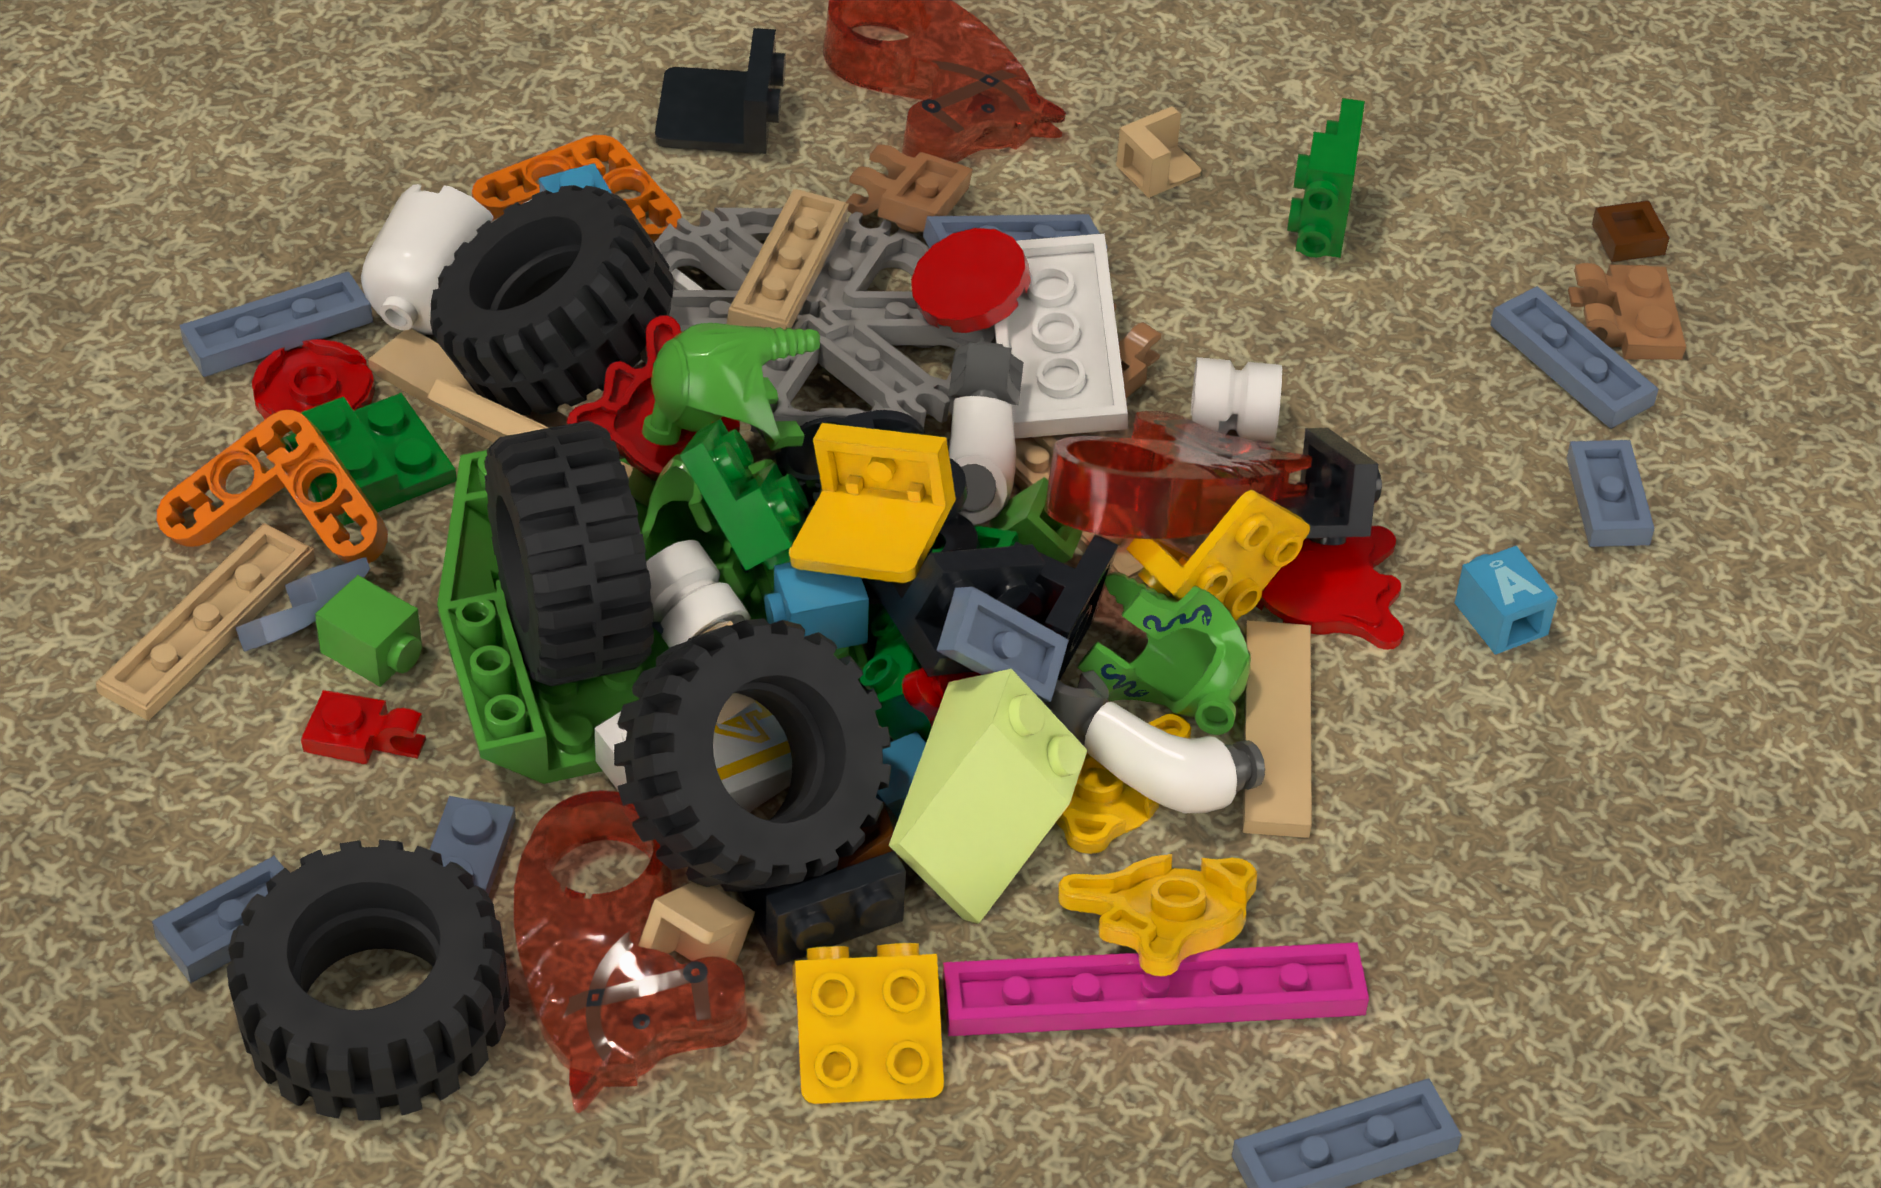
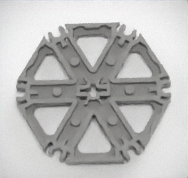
[640,208,996,433]

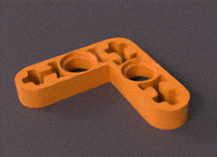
[472,135,682,243]
[156,410,388,564]

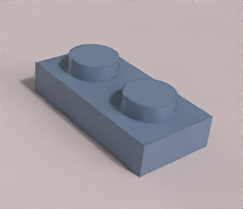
[1566,440,1655,547]
[937,587,1069,702]
[430,796,516,896]
[152,856,284,984]

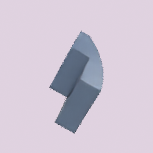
[235,557,370,652]

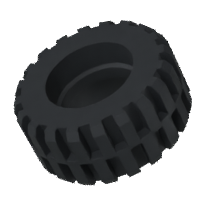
[430,185,673,415]
[485,421,654,686]
[614,618,891,892]
[226,839,510,1121]

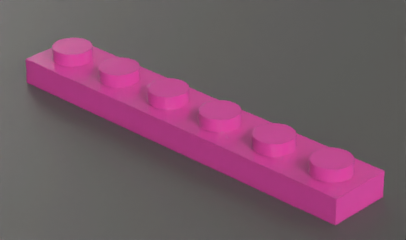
[942,942,1369,1036]

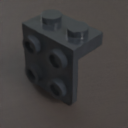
[655,28,786,154]
[1211,428,1382,545]
[738,851,906,966]

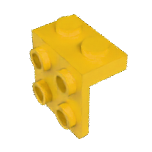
[789,423,956,583]
[1126,490,1310,621]
[792,943,944,1104]

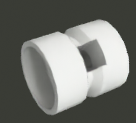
[1189,357,1282,442]
[646,540,751,648]

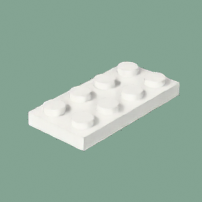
[994,233,1128,438]

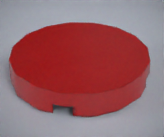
[911,228,1031,333]
[252,339,375,419]

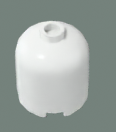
[361,184,494,336]

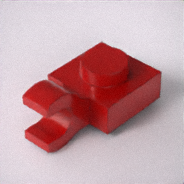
[301,690,426,765]

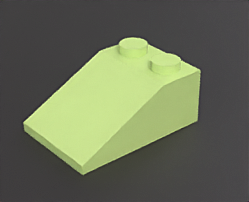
[889,669,1087,923]

